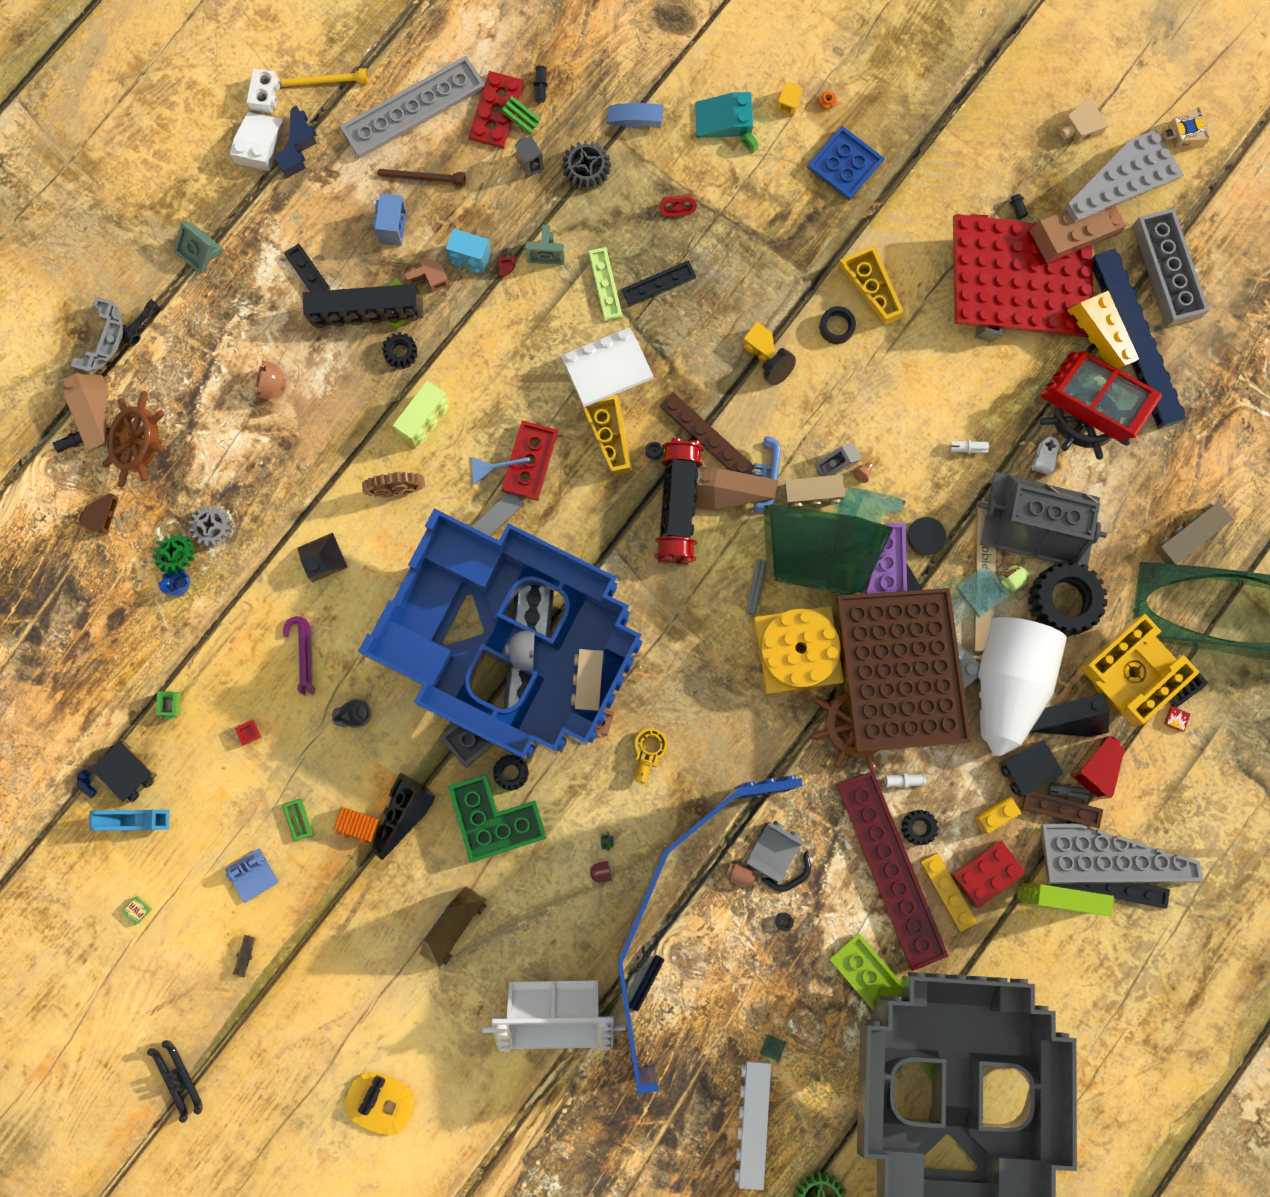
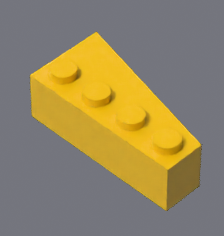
[839,246,904,326]
[580,395,633,476]

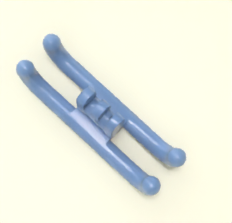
[753,436,781,513]

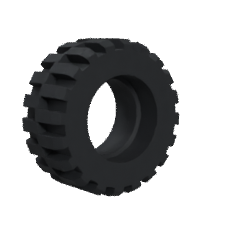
[1028,561,1108,637]

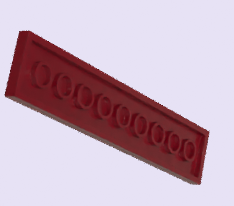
[836,771,949,971]

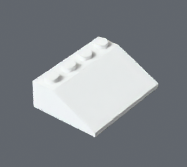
[561,327,654,407]

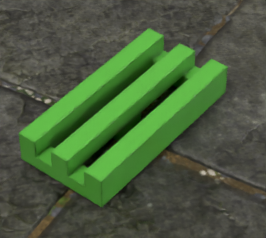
[500,96,541,135]
[282,798,314,842]

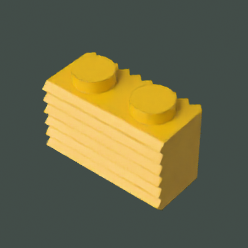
[974,797,1021,834]

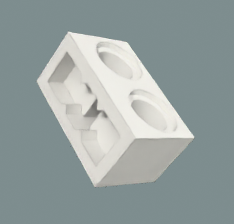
[247,68,280,114]

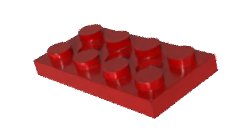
[469,71,524,149]
[501,420,558,501]

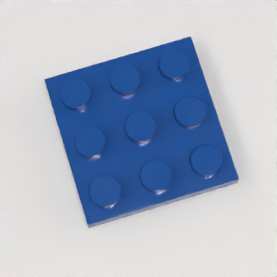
[807,126,885,201]

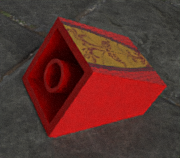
[1069,736,1125,799]

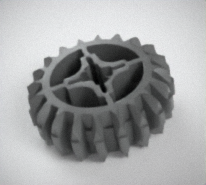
[562,140,611,191]

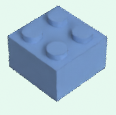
[373,193,407,246]

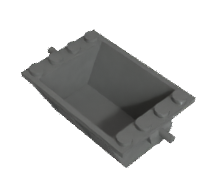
[977,472,1107,566]

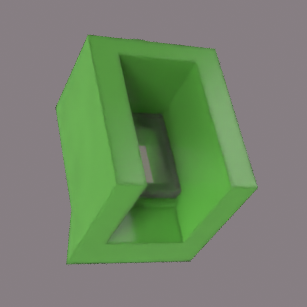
[156,691,183,719]

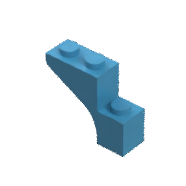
[89,810,169,831]

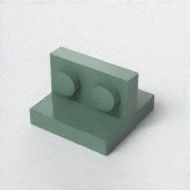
[173,220,223,274]
[526,225,565,265]

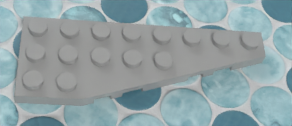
[1065,130,1184,222]
[1040,824,1203,884]

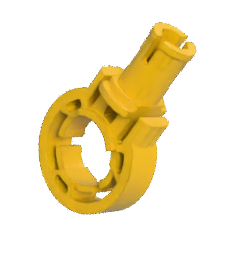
[634,728,668,784]

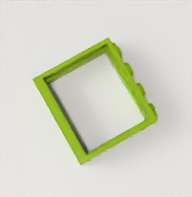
[1016,883,1114,917]

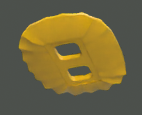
[345,1072,415,1136]

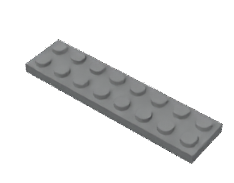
[340,56,485,159]

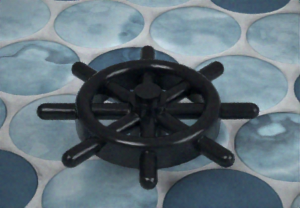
[1040,377,1130,460]

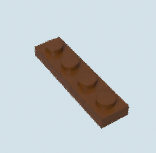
[1021,791,1103,829]

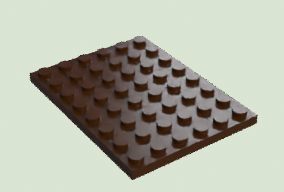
[835,588,971,753]

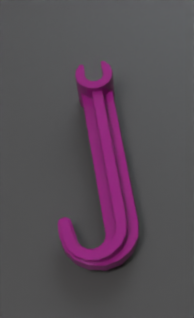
[283,616,315,696]

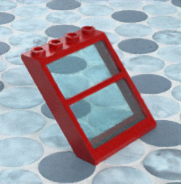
[1040,351,1162,441]

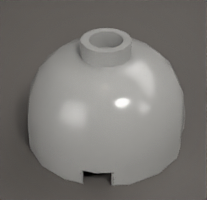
[505,631,535,671]

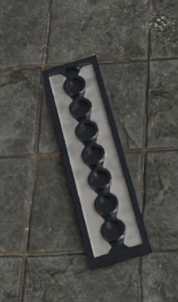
[503,585,554,709]

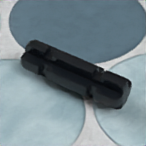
[358,1075,385,1116]

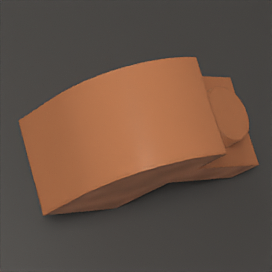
[405,259,450,293]

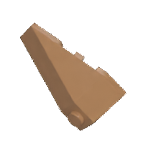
[696,466,778,511]

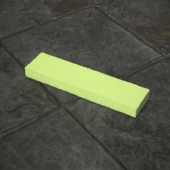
[588,247,623,322]

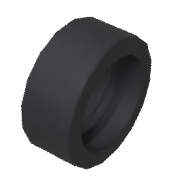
[819,306,856,344]

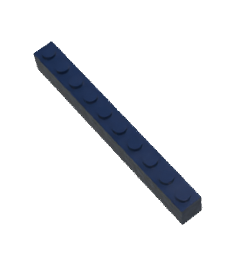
[1091,248,1185,430]

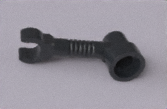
[122,299,160,346]

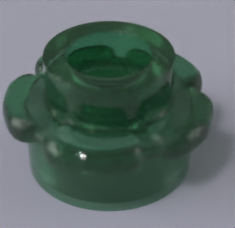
[600,831,614,851]

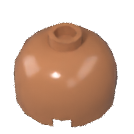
[254,360,286,399]

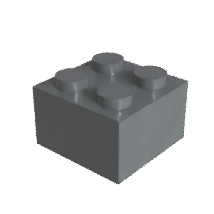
[440,725,494,768]

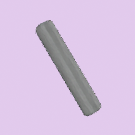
[746,559,767,615]

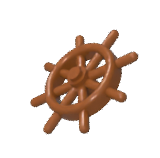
[102,391,164,487]
[811,675,877,772]

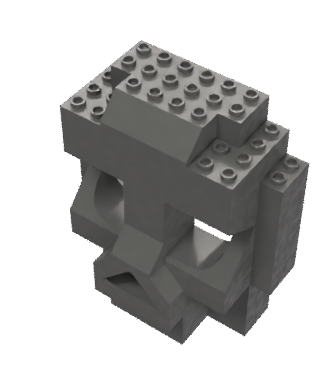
[857,972,1077,1197]

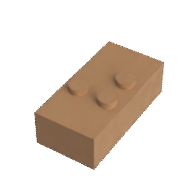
[1030,210,1116,263]

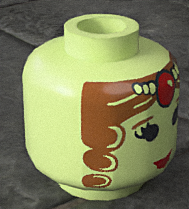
[999,565,1028,593]

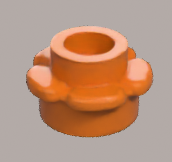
[819,91,837,109]

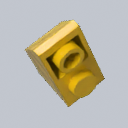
[742,322,775,363]

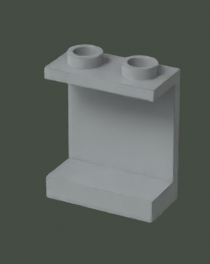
[745,821,804,883]

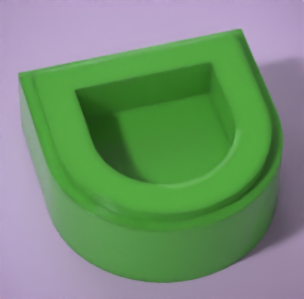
[741,131,758,153]

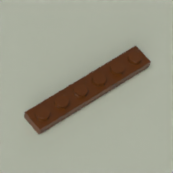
[660,392,754,474]

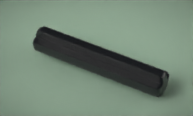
[629,955,664,1012]

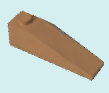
[59,373,109,452]

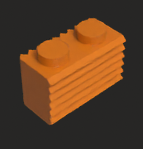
[333,807,381,844]

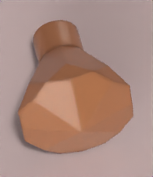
[853,462,873,483]

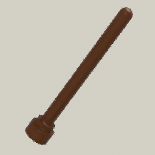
[377,169,466,187]

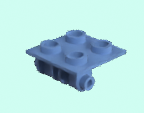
[225,848,279,903]

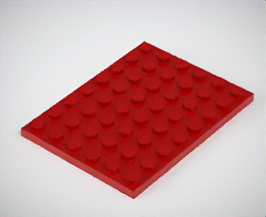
[953,214,1094,337]

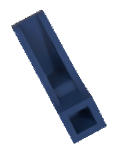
[274,105,317,179]

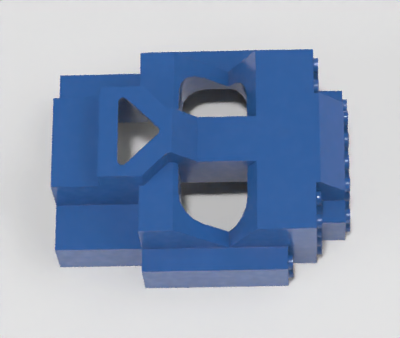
[358,508,643,760]

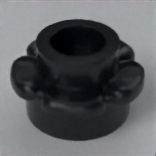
[645,442,664,460]

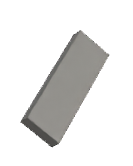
[472,493,524,536]

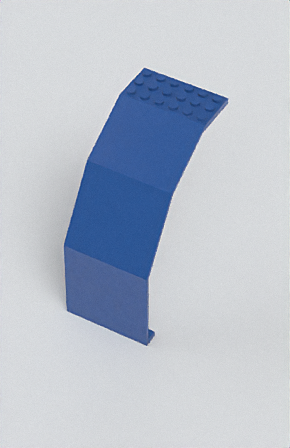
[617,775,803,1094]

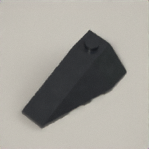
[1030,694,1109,737]
[372,773,436,860]

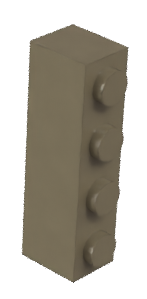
[1155,502,1233,568]

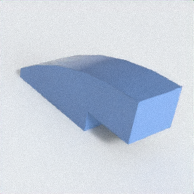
[607,103,664,129]

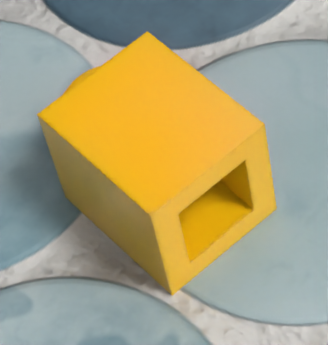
[776,82,803,116]

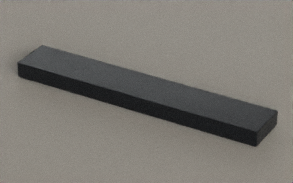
[1049,883,1170,909]

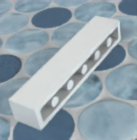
[734,1059,771,1190]

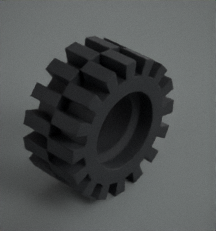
[382,332,418,369]
[493,754,529,790]
[901,810,939,845]

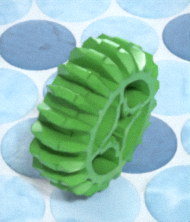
[793,1171,847,1197]

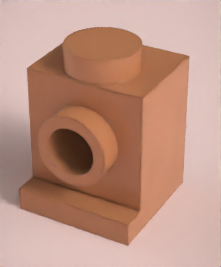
[595,710,614,738]

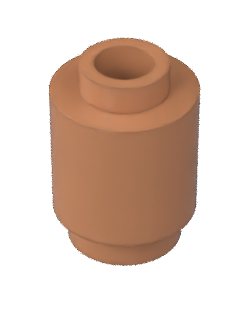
[725,863,755,888]

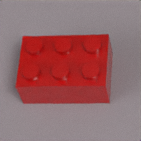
[951,840,1026,908]

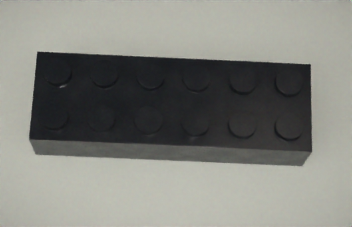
[303,284,423,328]

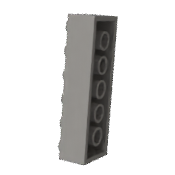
[1132,208,1209,327]

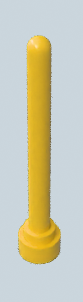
[280,68,369,87]

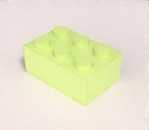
[393,380,449,448]

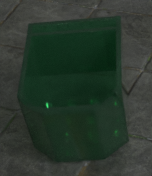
[763,504,893,595]

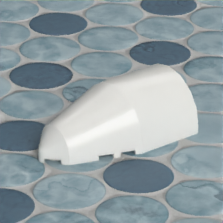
[978,617,1067,756]

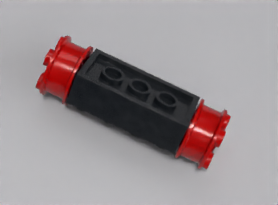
[654,438,704,566]

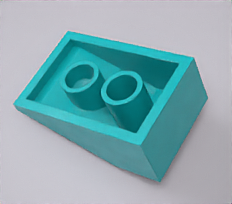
[695,92,753,138]

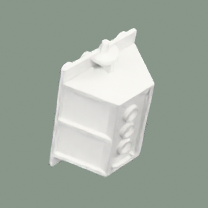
[482,981,625,1052]

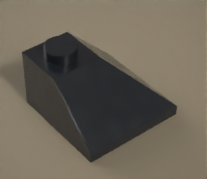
[297,533,348,583]

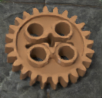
[362,472,425,497]

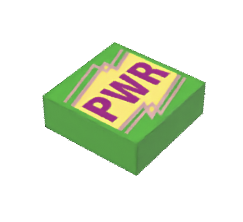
[122,896,152,925]

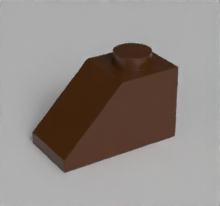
[79,493,119,534]

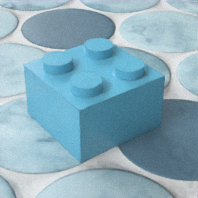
[446,228,491,273]

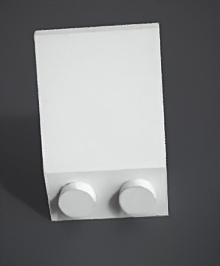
[230,112,284,171]

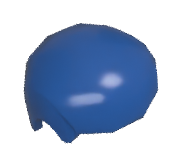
[158,569,190,597]

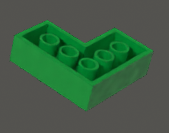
[448,774,548,863]

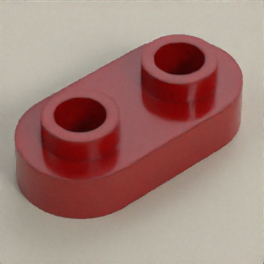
[659,195,697,217]

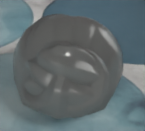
[332,698,371,728]

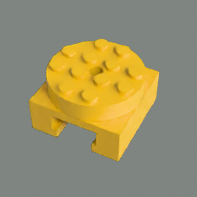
[752,606,844,697]
[1080,614,1200,727]

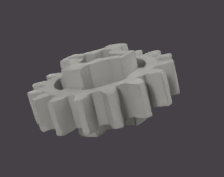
[189,505,232,547]

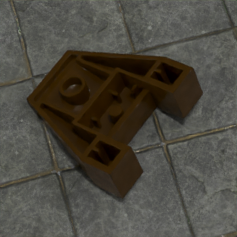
[420,886,487,967]

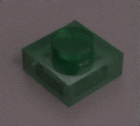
[760,1034,786,1061]

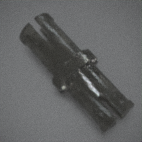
[233,935,256,977]

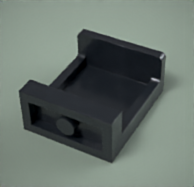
[1000,740,1064,797]
[91,741,157,803]

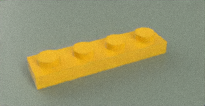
[920,853,978,932]

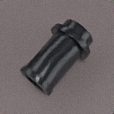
[1009,194,1028,219]

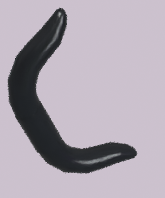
[761,850,811,892]

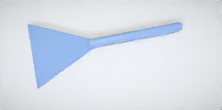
[471,457,530,484]

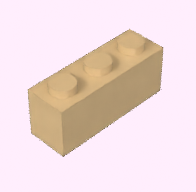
[785,474,845,508]
[571,649,603,712]

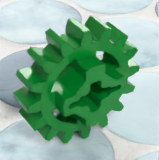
[152,534,196,575]

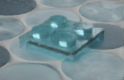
[955,564,1010,618]

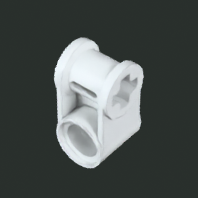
[1032,437,1059,476]

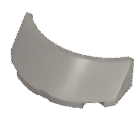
[71,296,123,373]

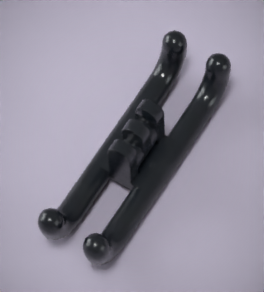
[147,1040,203,1123]

